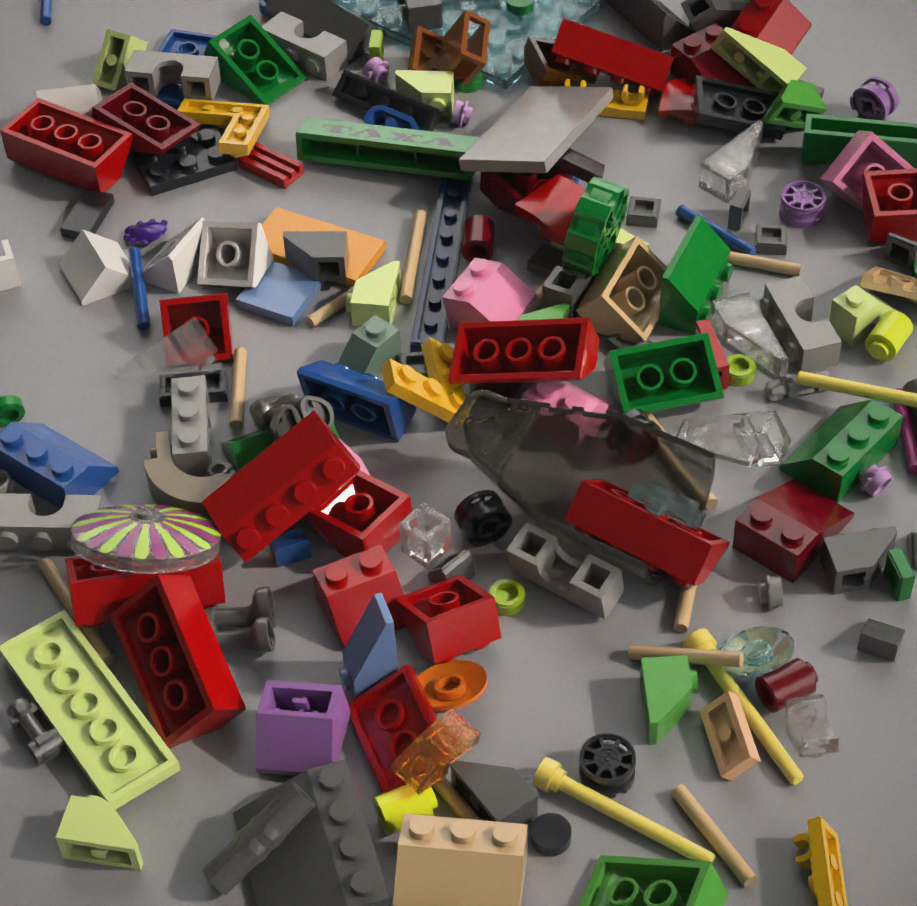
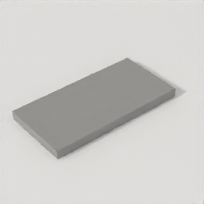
[459,86,613,173]

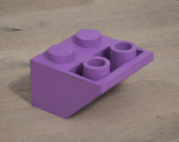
[256,680,351,776]

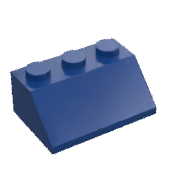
[297,360,417,442]
[0,422,119,509]

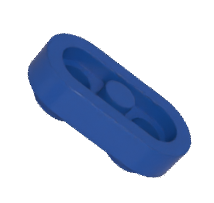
[364,105,419,130]

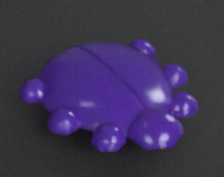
[123,219,168,246]

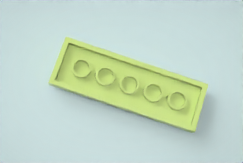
[0,609,181,810]

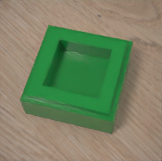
[883,548,915,601]

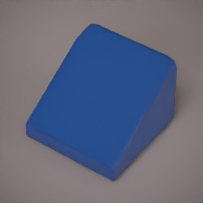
[269,528,312,567]

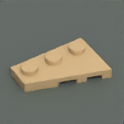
[859,266,917,303]

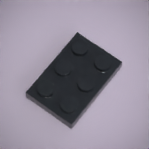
[692,75,785,140]
[132,126,237,196]

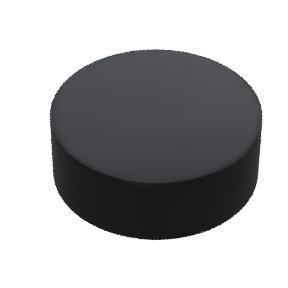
[530,813,572,856]

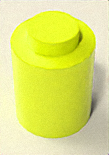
[865,310,913,361]
[373,780,438,836]

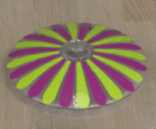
[71,504,221,574]

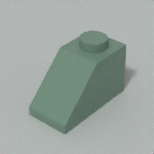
[338,315,401,378]

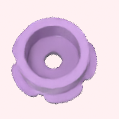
[362,57,389,83]
[450,99,473,128]
[860,464,893,497]

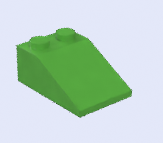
[579,855,729,906]

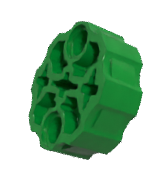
[562,177,629,277]

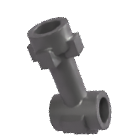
[7,698,66,764]

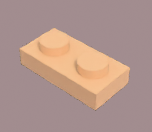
[699,691,761,781]

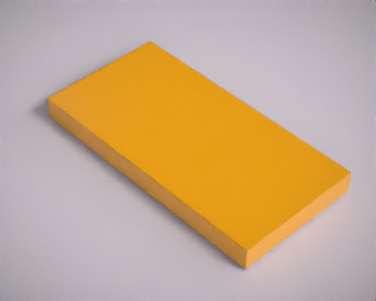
[262,207,386,287]

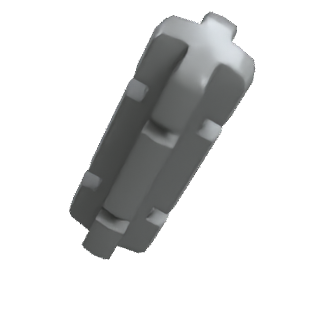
[765,369,831,401]

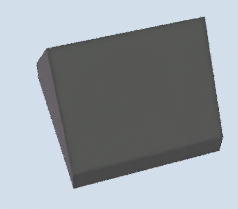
[427,550,476,584]

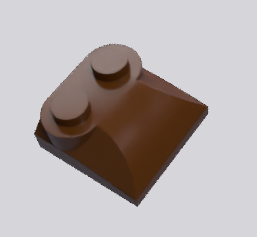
[524,37,597,86]

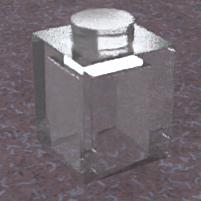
[399,502,452,570]

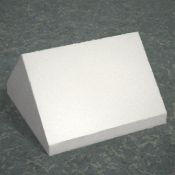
[143,217,206,294]
[197,221,274,288]
[59,230,132,306]

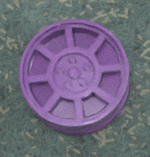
[850,77,899,120]
[779,181,826,229]

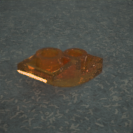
[391,709,481,795]

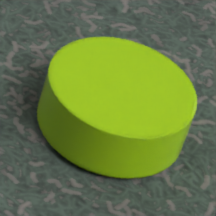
[727,354,756,386]
[488,579,526,616]

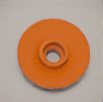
[417,660,488,711]

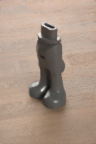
[250,393,334,441]
[204,586,276,652]

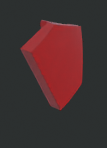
[657,77,695,127]

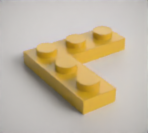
[177,98,270,157]
[381,337,472,430]

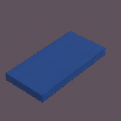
[156,29,217,110]

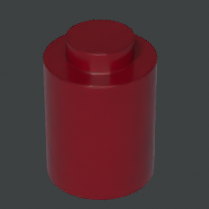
[461,215,495,262]
[755,658,818,713]

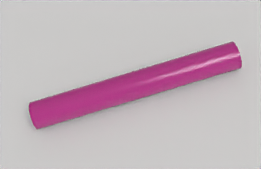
[893,388,917,474]

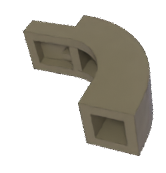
[143,430,231,526]

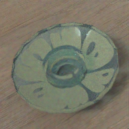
[719,626,795,676]

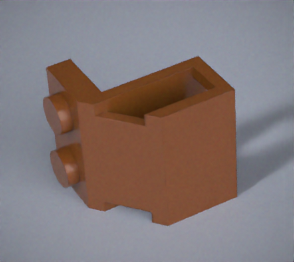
[408,10,490,85]

